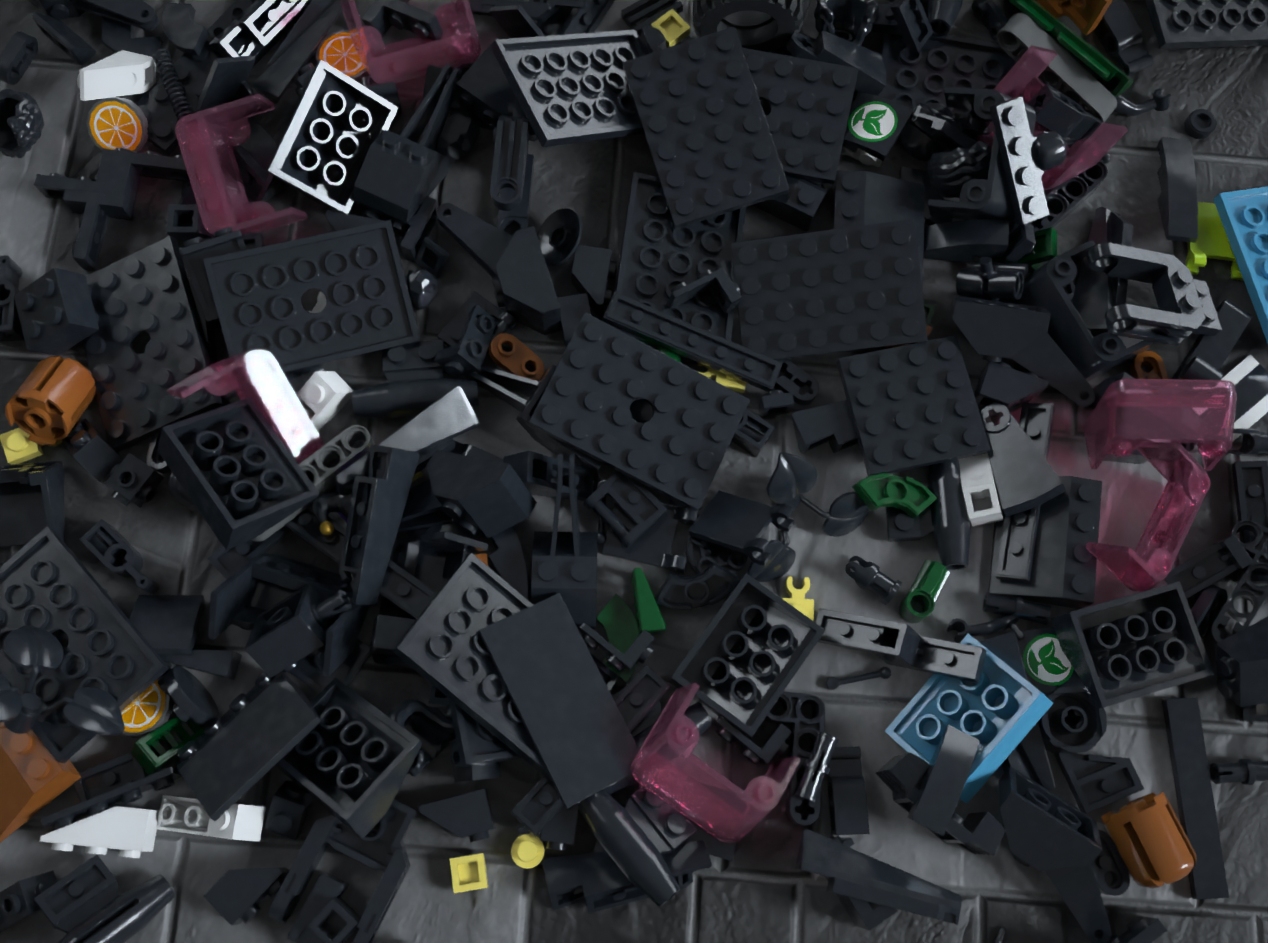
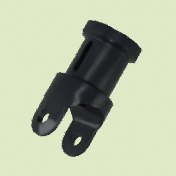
[1226,428,1268,456]
[845,556,902,605]

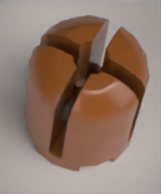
[5,356,96,445]
[1101,791,1196,888]

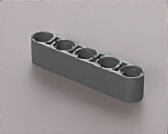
[996,13,1117,123]
[252,425,375,542]

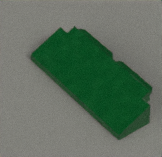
[1008,0,1134,98]

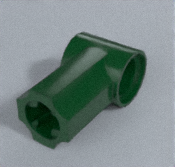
[899,559,950,624]

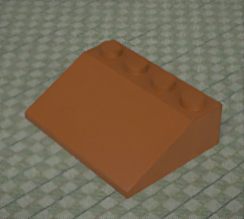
[0,722,81,843]

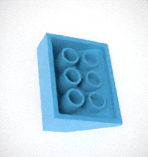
[885,633,1053,803]

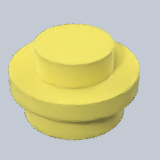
[511,834,545,869]

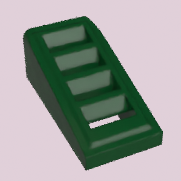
[632,567,666,635]
[131,716,206,775]

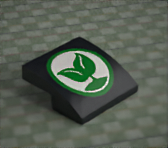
[842,92,914,162]
[1017,627,1085,694]

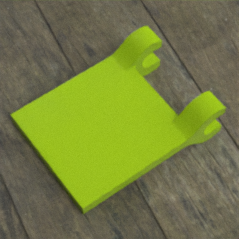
[1185,202,1243,281]

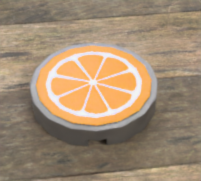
[316,30,375,83]
[87,97,148,152]
[121,676,173,737]

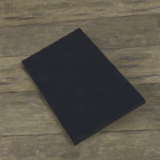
[478,593,647,809]

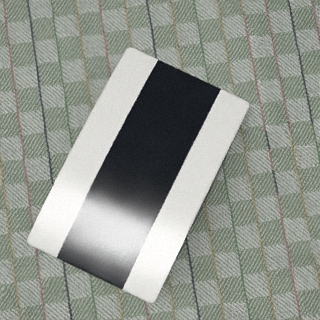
[1190,355,1268,445]

